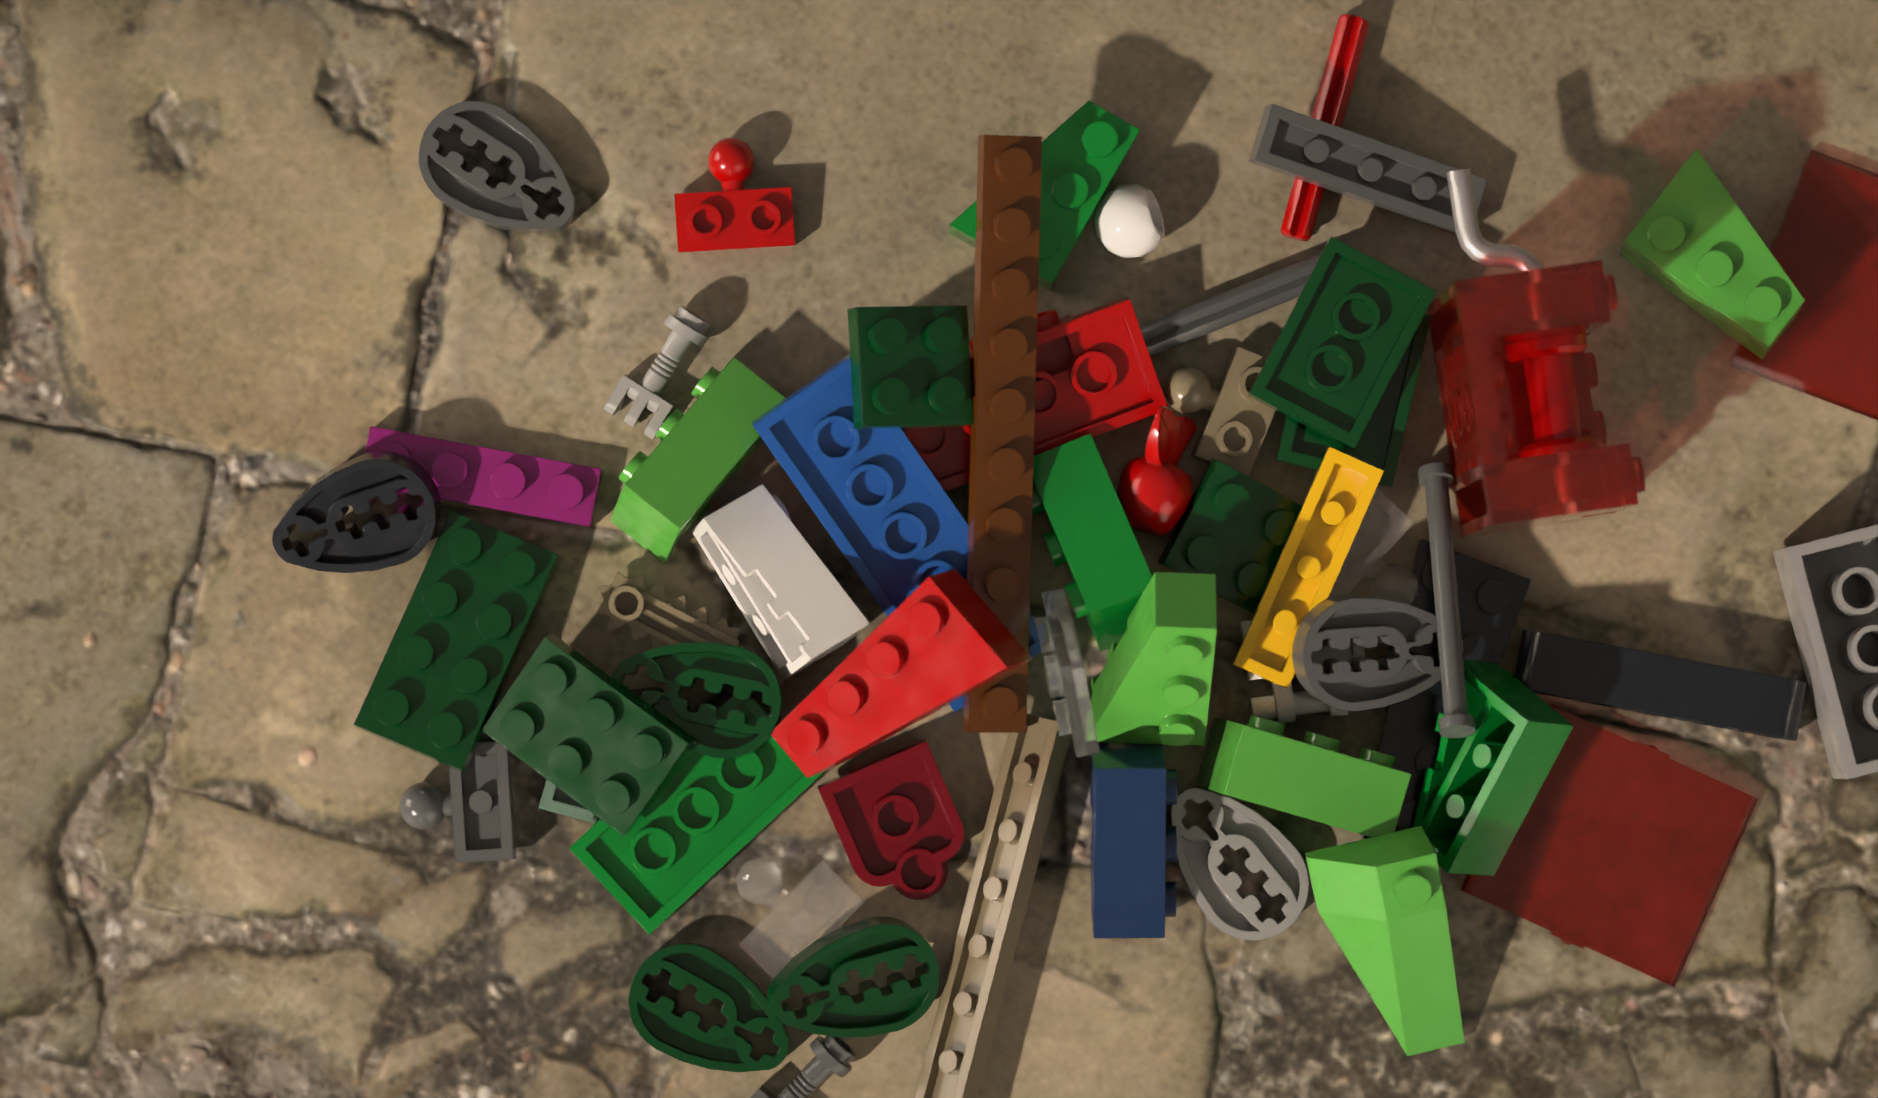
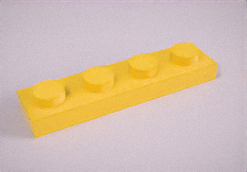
[1232,447,1384,689]

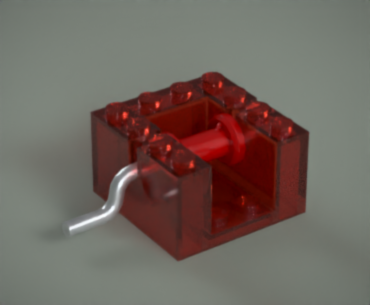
[1427,169,1645,538]

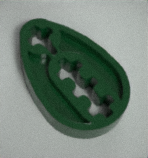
[612,643,783,759]
[767,916,940,1038]
[628,943,790,1072]

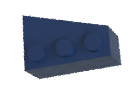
[1090,742,1177,938]

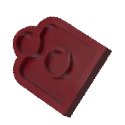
[818,739,964,900]

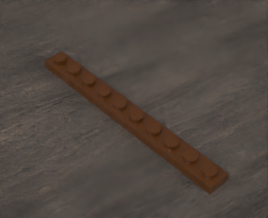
[963,135,1042,733]

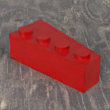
[771,569,1032,778]

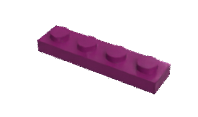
[365,426,603,528]

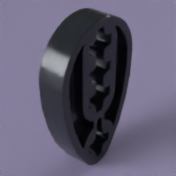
[272,451,441,573]

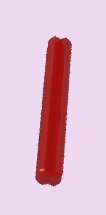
[1280,14,1370,241]

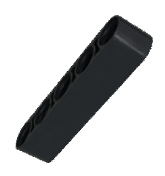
[1514,630,1807,741]

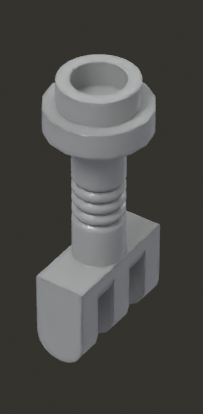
[604,306,710,440]

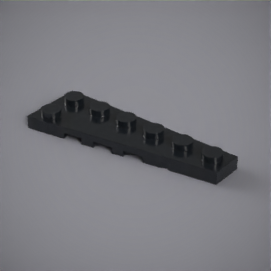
[1361,539,1531,840]

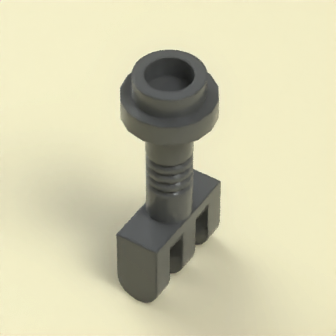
[750,1036,856,1098]

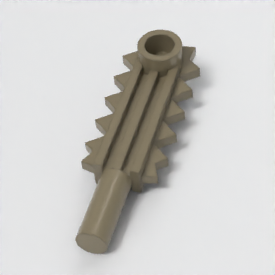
[596,571,786,689]

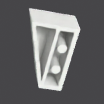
[692,484,870,680]

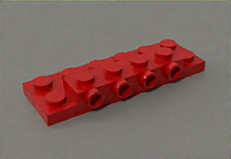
[901,297,1168,492]

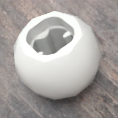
[1093,184,1165,258]

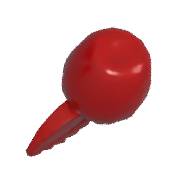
[1117,406,1197,536]

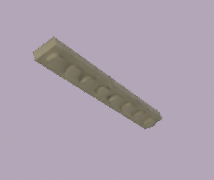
[914,714,1074,1098]

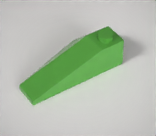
[1305,826,1465,1056]

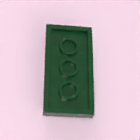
[354,510,560,773]

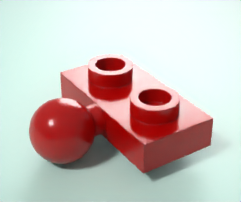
[674,138,796,253]

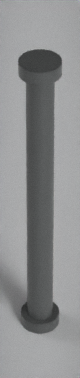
[1418,462,1476,738]

